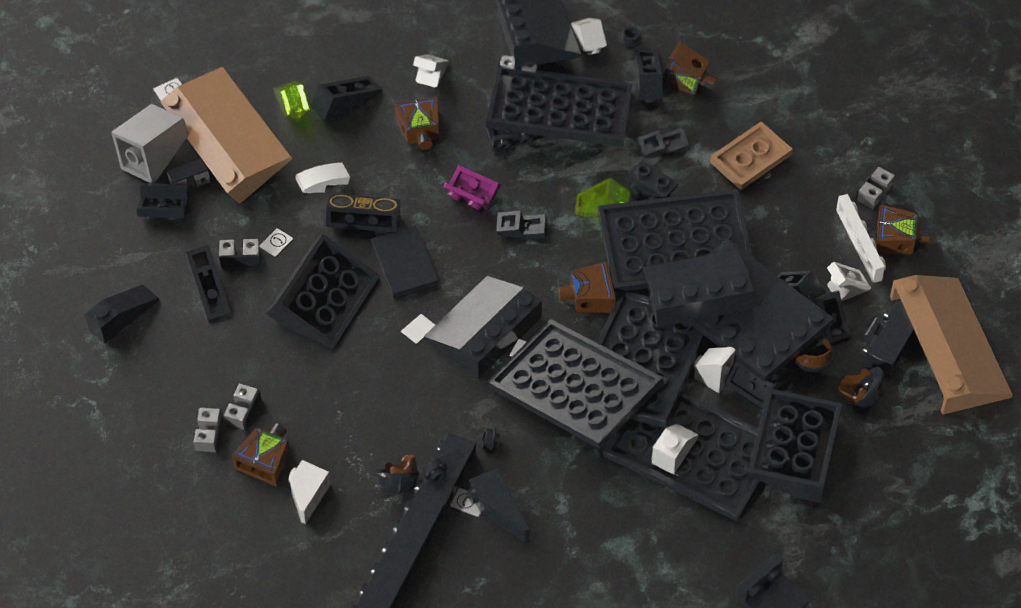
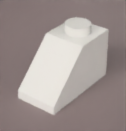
[570,18,607,54]
[693,347,735,393]
[652,424,698,474]
[289,460,330,524]

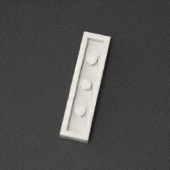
[836,194,886,283]

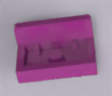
[443,165,501,210]

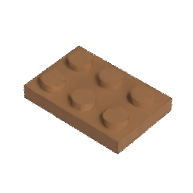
[710,122,793,190]

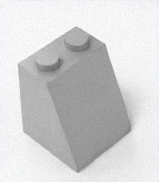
[111,104,188,183]

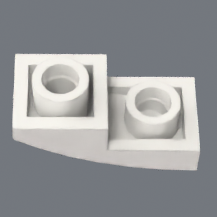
[296,163,350,193]

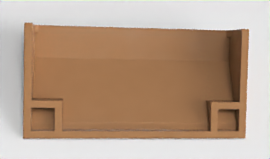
[160,67,293,203]
[890,275,1013,415]

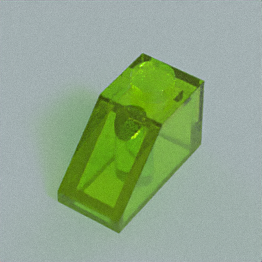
[272,81,310,119]
[574,178,630,217]

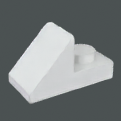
[414,55,449,87]
[827,262,871,301]

